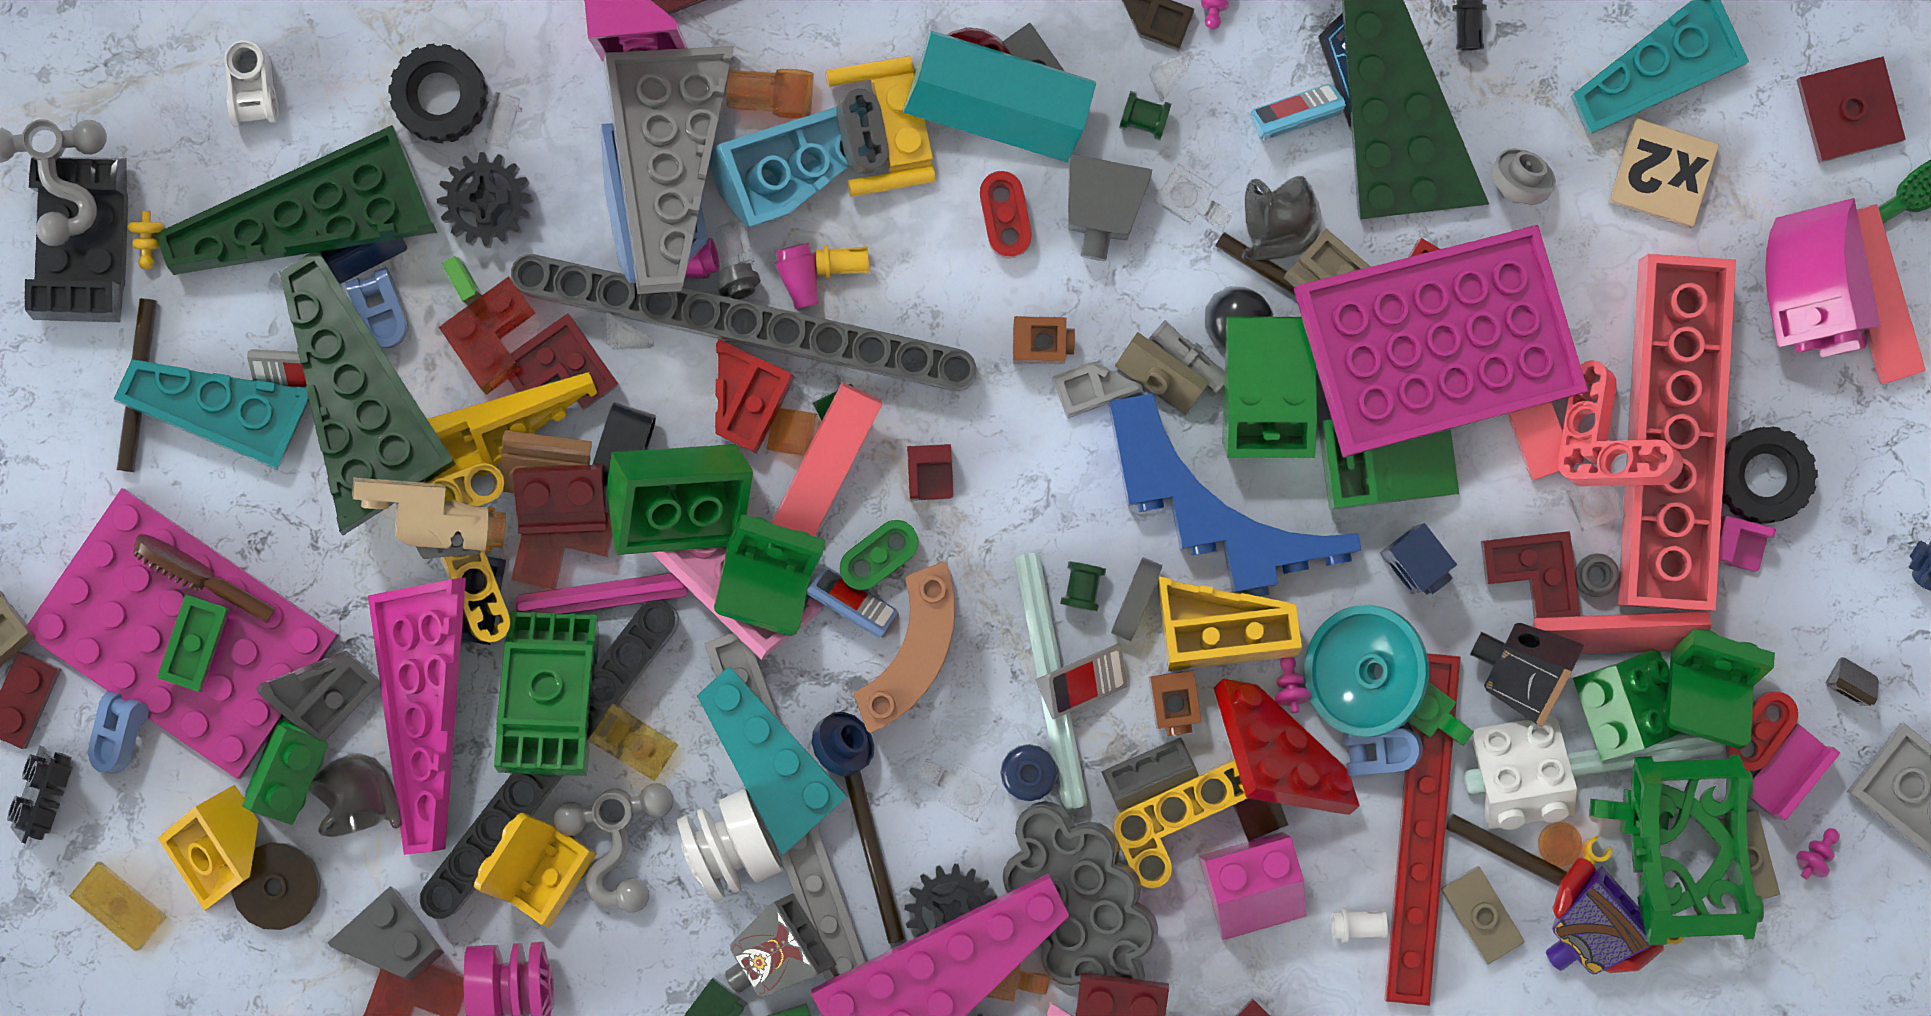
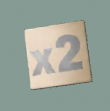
[1608,118,1719,228]

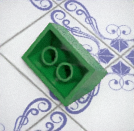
[607,444,753,555]

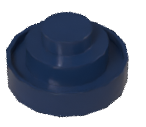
[811,712,874,777]

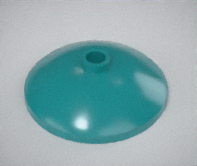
[1304,605,1429,737]

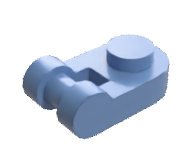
[345,267,408,349]
[88,691,149,773]
[1343,727,1423,776]

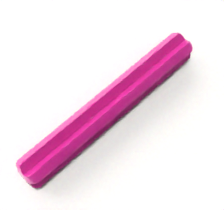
[516,573,688,614]

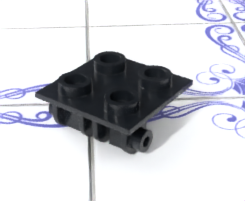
[7,745,73,844]

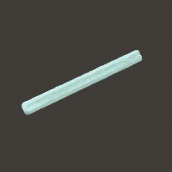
[1015,552,1087,810]
[1464,734,1724,795]

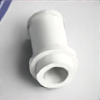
[1331,908,1388,943]

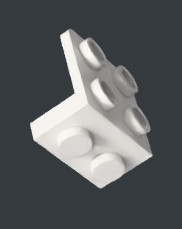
[1472,716,1577,830]

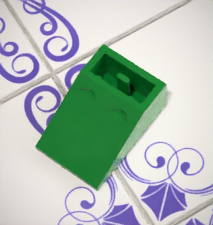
[1222,316,1317,458]
[1318,419,1459,510]

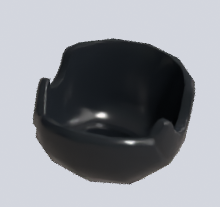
[1205,286,1274,349]

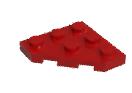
[1213,678,1360,815]

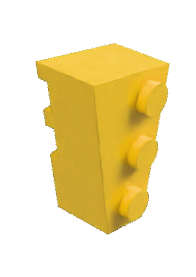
[1157,576,1302,671]

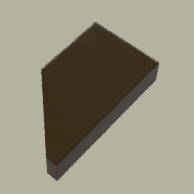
[1122,0,1194,51]

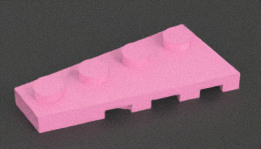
[651,547,823,660]

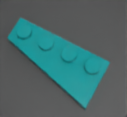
[1571,0,1749,135]
[114,359,309,470]
[697,666,848,856]

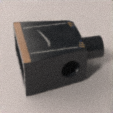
[1470,623,1584,727]

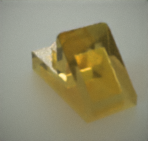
[589,703,678,781]

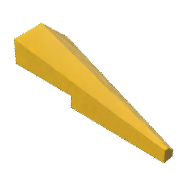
[427,372,597,503]

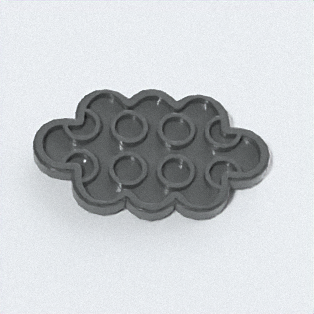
[1003,801,1158,986]

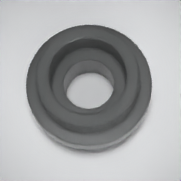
[717,263,761,300]
[1575,553,1620,597]

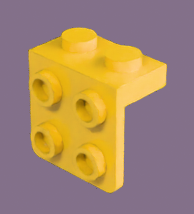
[474,813,597,928]

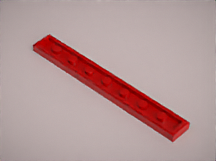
[1384,653,1461,1006]

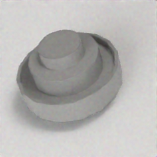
[1491,148,1556,205]

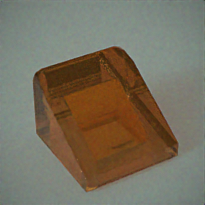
[766,408,817,457]

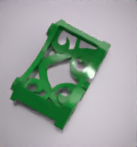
[1630,755,1764,945]

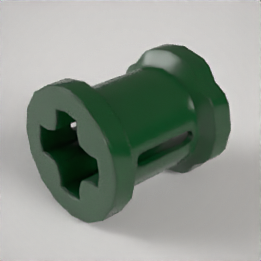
[1119,91,1172,141]
[1060,561,1106,612]

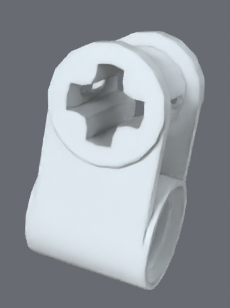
[224,40,279,127]

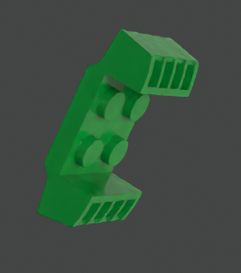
[494,611,599,776]

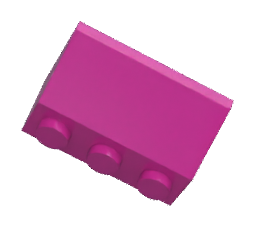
[584,0,687,61]

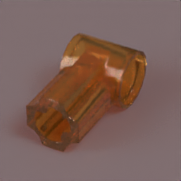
[726,69,814,119]

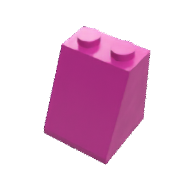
[1198,832,1307,940]

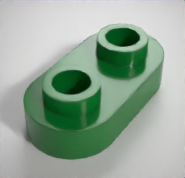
[840,520,918,590]

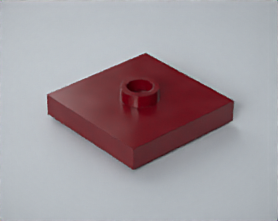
[1796,56,1906,163]

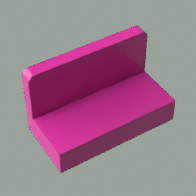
[1748,724,1840,821]

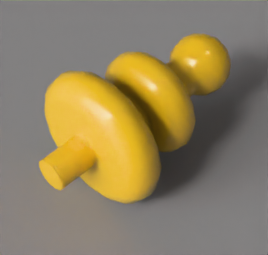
[127,211,165,270]

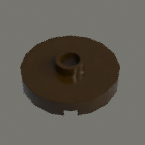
[231,842,321,930]

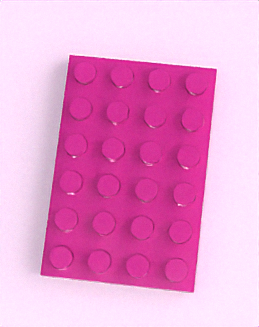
[1294,225,1588,458]
[27,488,339,779]

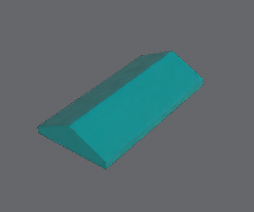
[903,30,1096,163]

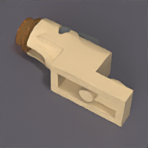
[352,477,506,559]

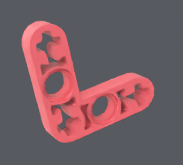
[1558,360,1683,486]

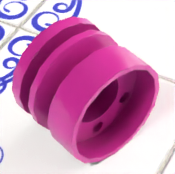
[464,942,554,1016]

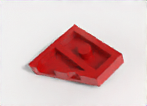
[715,339,795,454]

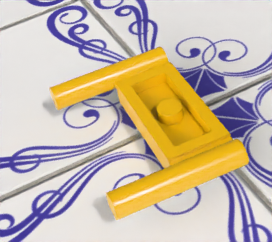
[825,56,935,197]

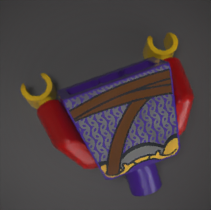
[1546,836,1684,975]

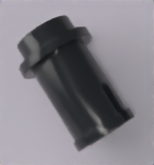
[1452,0,1487,51]

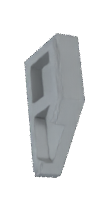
[1052,362,1143,418]

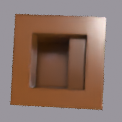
[1013,316,1075,364]
[1148,670,1202,736]

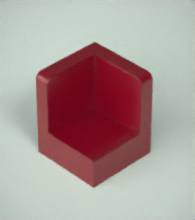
[907,444,954,501]

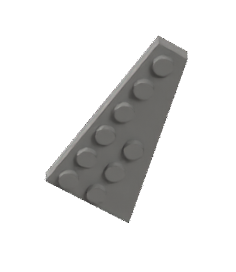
[604,46,734,294]

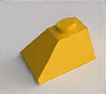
[157,784,259,911]

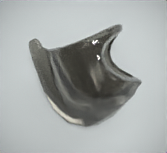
[1242,176,1322,261]
[309,753,402,837]

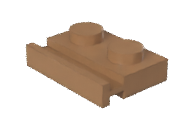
[500,430,592,493]

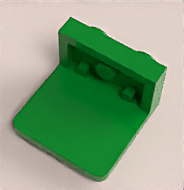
[714,514,825,636]
[1666,629,1775,749]
[1573,649,1682,761]
[242,719,329,825]

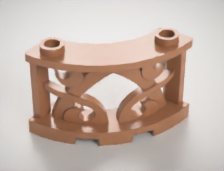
[854,562,955,733]

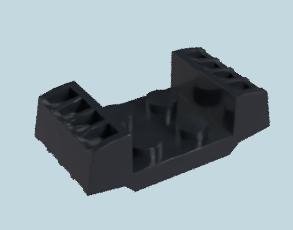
[25,157,128,322]

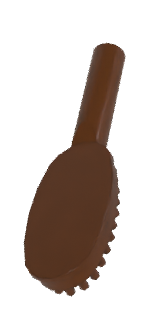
[133,534,276,623]

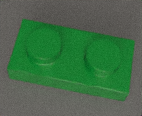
[157,594,231,692]

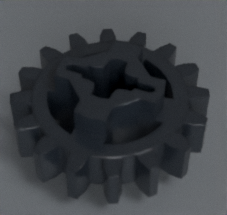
[437,152,534,248]
[904,863,997,938]

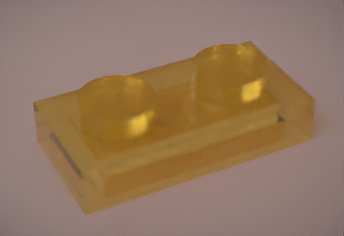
[69,861,168,952]

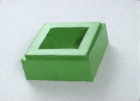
[441,256,482,306]

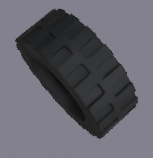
[388,43,489,143]
[1722,426,1818,524]

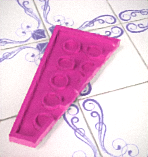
[368,578,466,855]
[811,873,1069,1016]

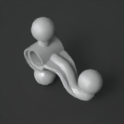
[0,119,107,246]
[553,783,674,913]

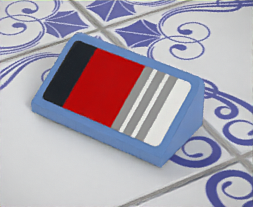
[807,567,897,638]

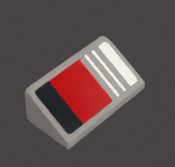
[247,349,307,388]
[1035,643,1127,720]

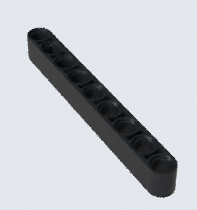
[419,600,679,919]

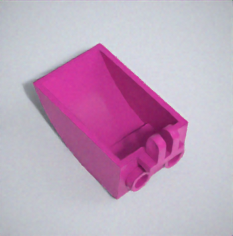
[1765,198,1881,358]

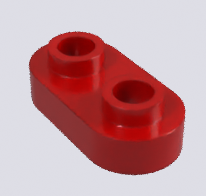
[980,171,1032,259]
[1726,692,1798,771]

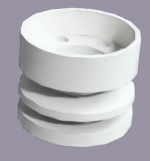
[677,788,783,903]

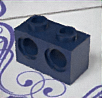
[1380,523,1457,595]

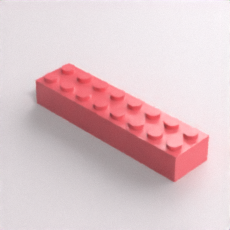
[1618,254,1736,612]

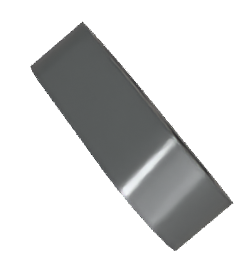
[837,89,889,174]
[1111,557,1163,641]

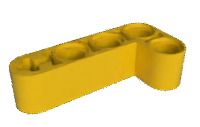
[431,463,510,642]
[1112,758,1247,888]

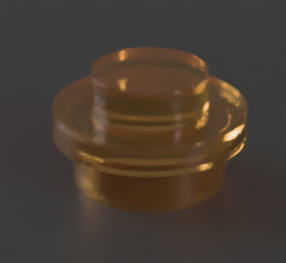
[1538,822,1582,866]

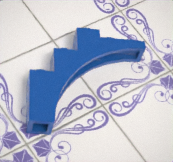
[1108,393,1361,597]

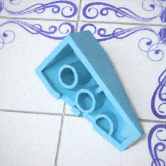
[709,100,872,228]

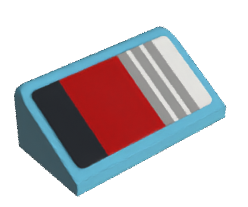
[1251,84,1346,141]

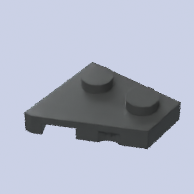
[256,650,381,741]
[327,886,444,982]

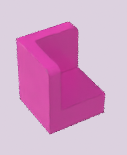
[1718,516,1776,572]

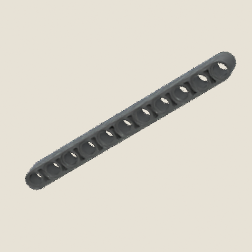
[511,254,976,391]

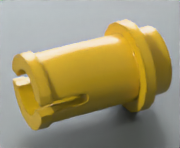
[815,244,869,279]

